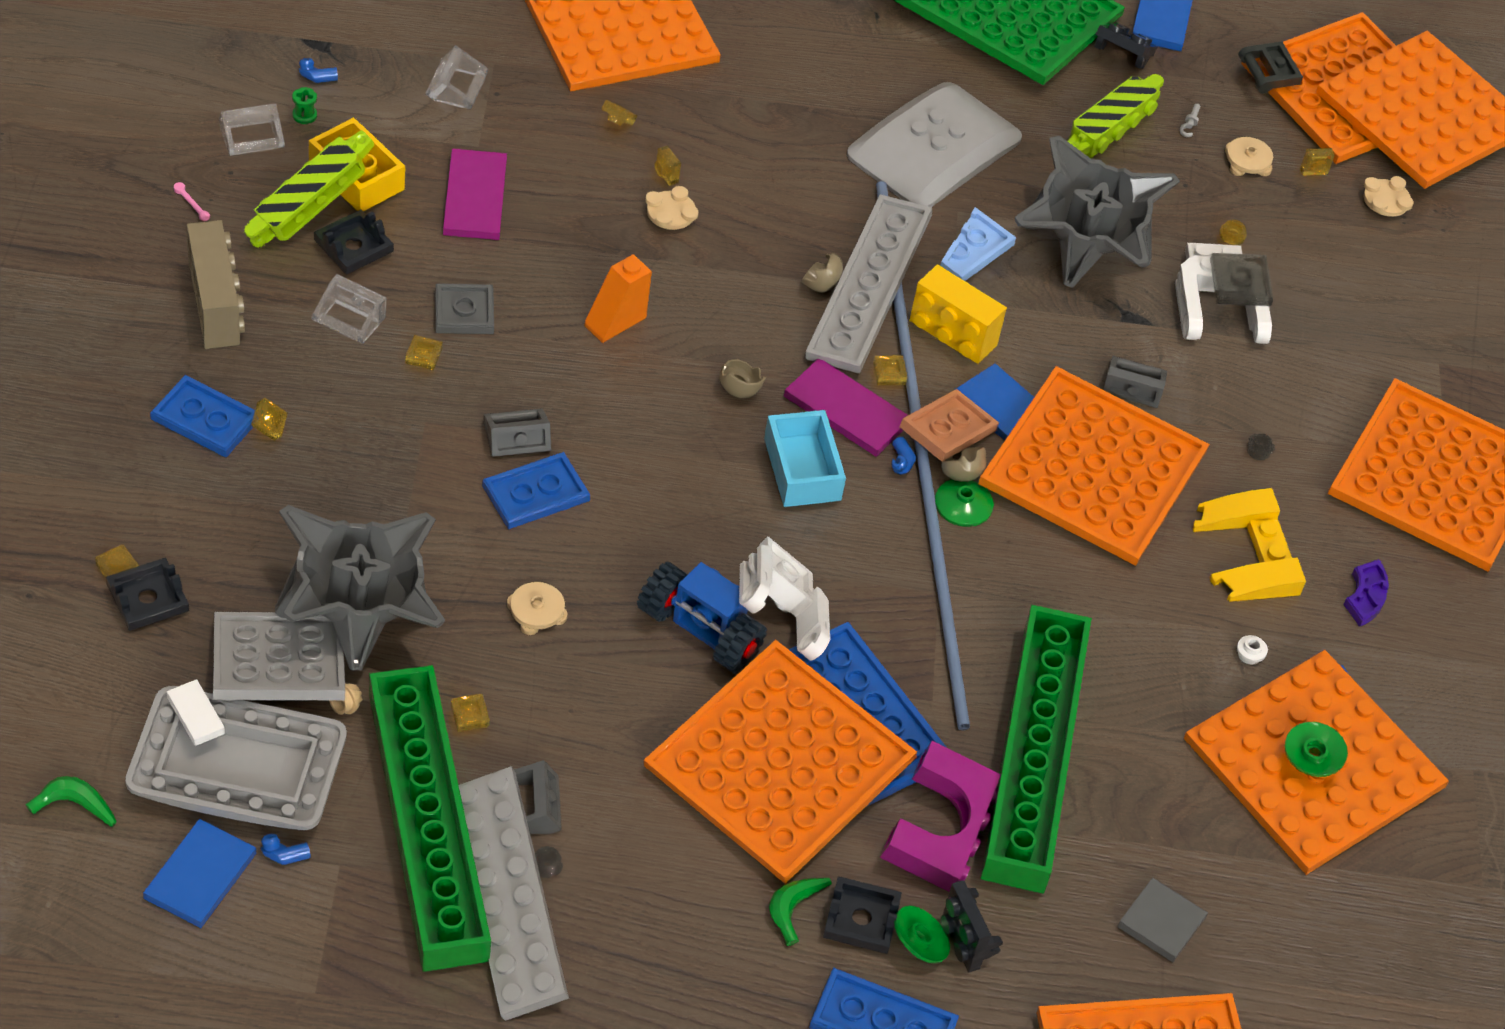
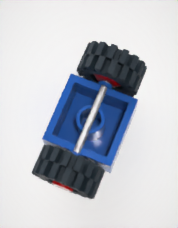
[637,561,767,674]

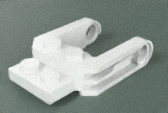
[1175,243,1272,344]
[739,537,830,661]

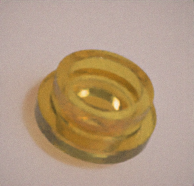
[1219,220,1247,245]

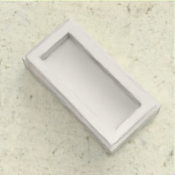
[167,679,225,746]

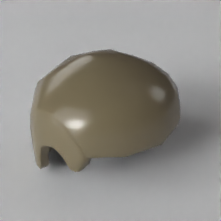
[801,252,843,293]
[719,359,766,398]
[941,447,987,482]

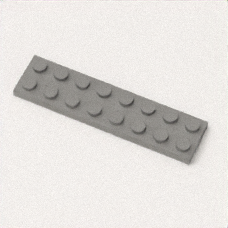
[806,194,932,374]
[459,766,569,1021]

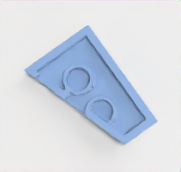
[940,207,1016,281]

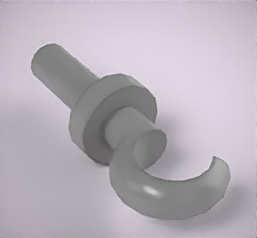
[1180,104,1201,137]

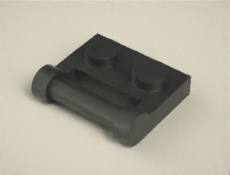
[1238,41,1303,94]

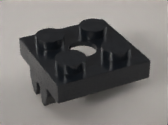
[1094,22,1158,69]
[314,209,394,275]
[106,557,189,631]
[823,876,902,954]
[941,880,1003,973]

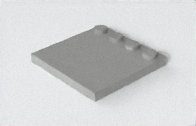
[213,612,345,701]

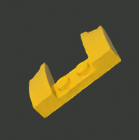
[1192,488,1306,602]

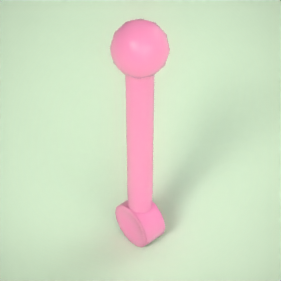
[174,182,210,222]

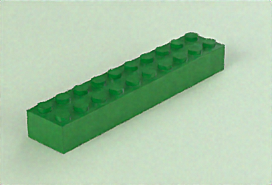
[980,604,1092,894]
[369,665,491,972]

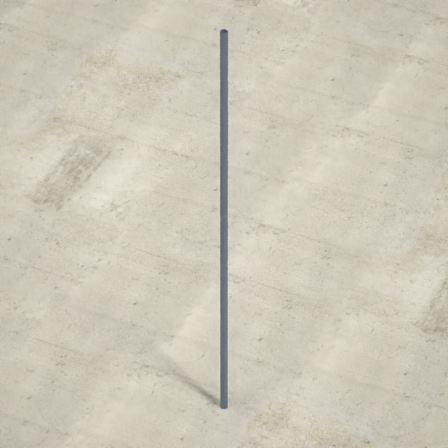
[876,181,970,730]

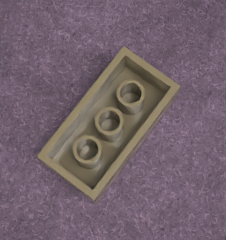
[187,220,245,349]

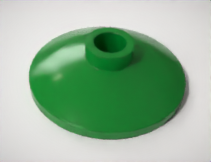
[935,480,994,527]
[1284,722,1348,777]
[894,906,950,964]

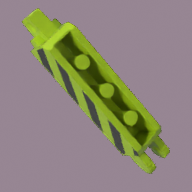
[1068,74,1164,159]
[244,130,375,248]

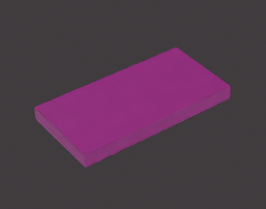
[443,149,507,240]
[784,359,908,457]

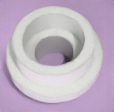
[1237,635,1268,665]

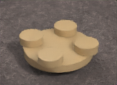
[1225,137,1273,176]
[1364,176,1414,216]
[645,186,698,230]
[507,582,567,635]

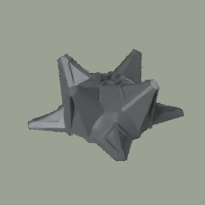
[1015,135,1180,288]
[275,505,445,671]

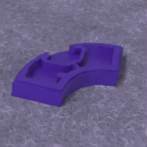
[1343,559,1389,627]

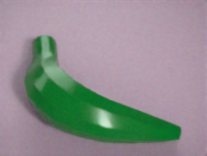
[25,776,117,827]
[769,878,832,946]

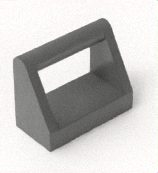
[1103,356,1167,408]
[483,408,551,457]
[514,760,562,834]

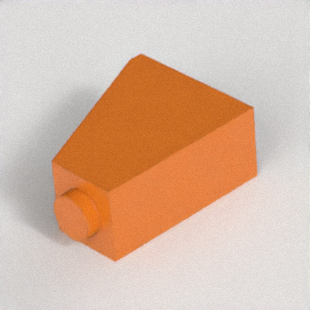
[584,254,652,343]

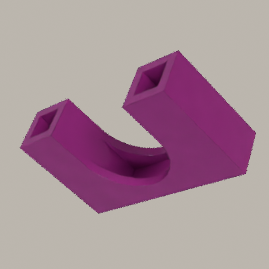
[880,741,1001,892]

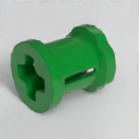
[292,87,317,124]

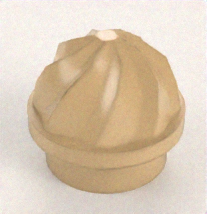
[329,683,363,715]

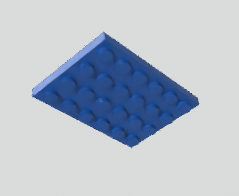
[789,622,947,807]

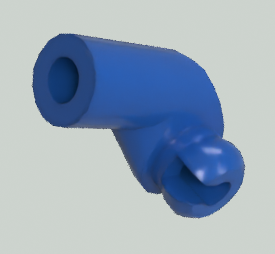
[298,58,338,83]
[891,437,916,475]
[261,834,311,865]

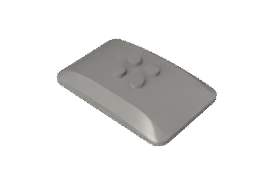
[847,82,1022,207]
[125,686,347,830]

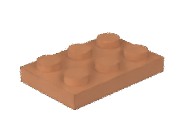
[899,389,999,462]

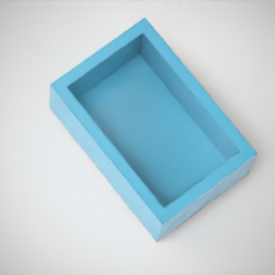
[764,410,846,507]

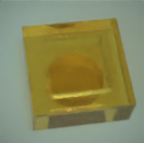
[601,100,637,126]
[655,145,681,186]
[1300,148,1335,176]
[405,335,443,370]
[873,355,907,385]
[251,398,288,441]
[95,544,139,578]
[451,693,490,732]

